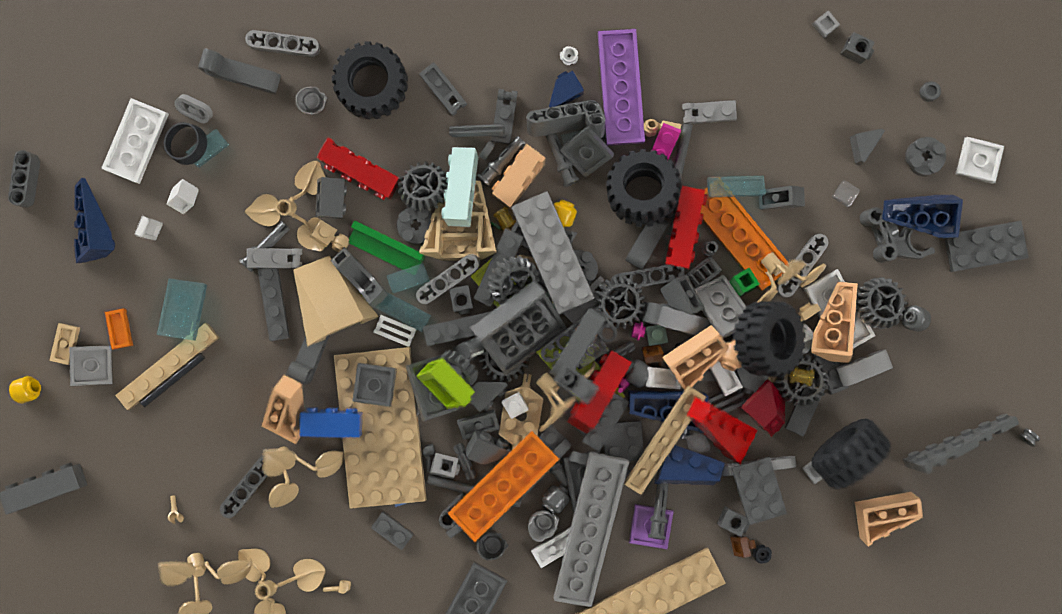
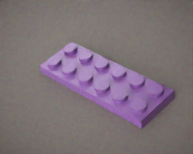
[598,29,645,146]

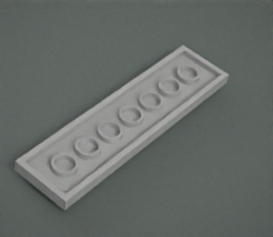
[553,452,629,607]

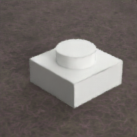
[502,392,528,419]

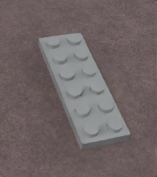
[512,191,594,314]

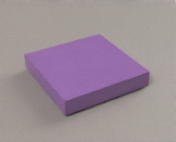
[629,504,674,549]

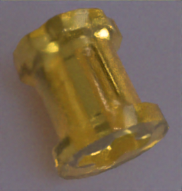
[493,206,516,231]
[790,367,814,387]

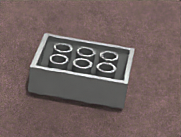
[471,281,567,375]

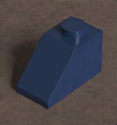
[549,70,584,108]

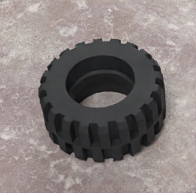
[332,41,408,120]
[606,149,681,227]
[733,301,806,377]
[812,418,891,490]

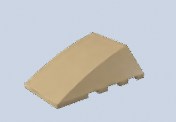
[419,181,497,261]
[293,256,379,347]

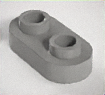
[174,94,213,123]

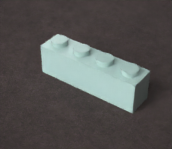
[442,147,478,227]

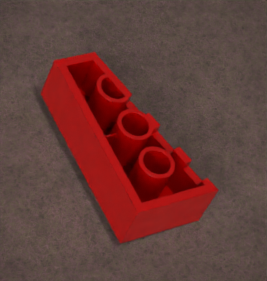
[316,137,401,200]
[666,186,708,268]
[567,350,632,434]
[686,397,758,464]

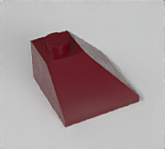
[741,379,785,437]

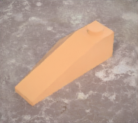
[811,282,857,363]

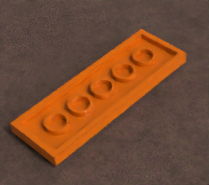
[701,178,788,291]
[448,431,559,542]

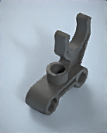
[860,207,935,263]

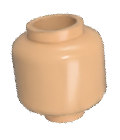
[719,340,742,371]

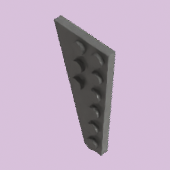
[903,414,1019,474]

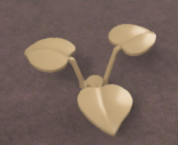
[245,161,326,251]
[758,252,826,302]
[536,361,596,432]
[263,446,344,508]
[238,548,326,614]
[159,553,252,614]

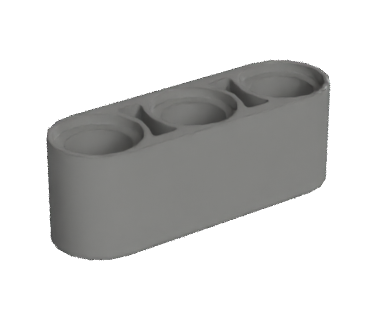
[836,349,893,387]

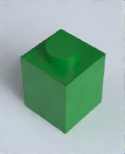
[729,268,760,297]

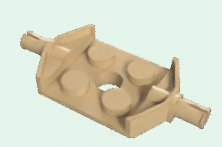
[499,374,544,450]

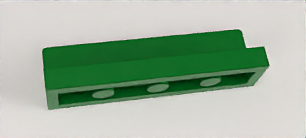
[348,220,426,275]

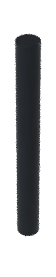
[140,353,205,407]

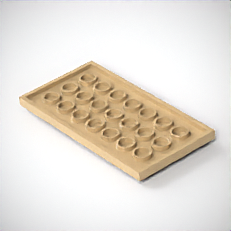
[334,347,427,508]

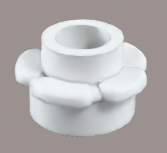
[560,46,578,65]

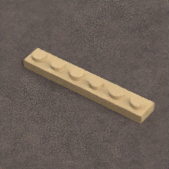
[115,323,219,410]
[624,385,706,494]

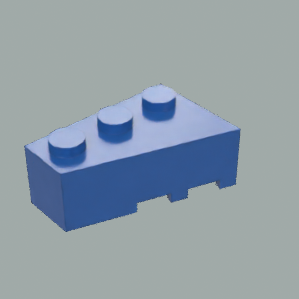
[300,407,363,438]

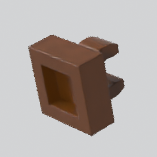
[641,344,664,367]
[730,535,756,558]

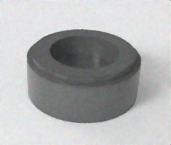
[920,81,941,102]
[479,141,495,160]

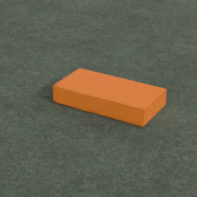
[105,308,133,350]

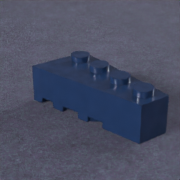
[627,390,709,434]

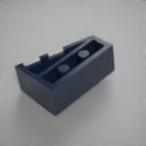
[654,445,725,485]

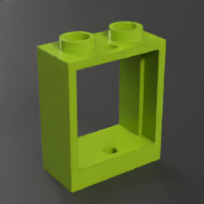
[416,358,475,409]

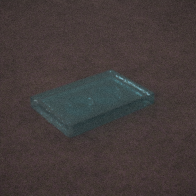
[157,279,207,341]

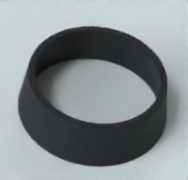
[164,122,207,165]

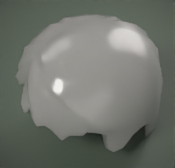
[296,86,328,115]
[528,510,559,542]

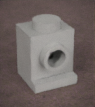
[429,453,460,479]

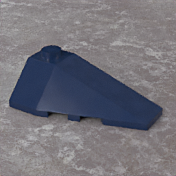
[74,178,115,263]
[882,195,963,238]

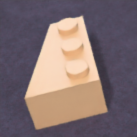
[492,144,546,209]
[662,325,728,391]
[262,375,305,444]
[855,492,923,546]

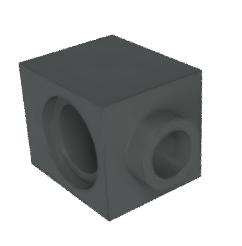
[841,32,875,64]
[449,285,474,315]
[717,506,749,536]

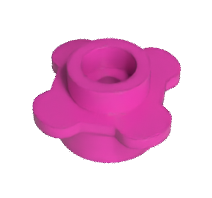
[631,322,646,341]

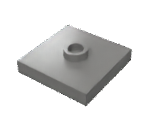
[69,346,113,386]

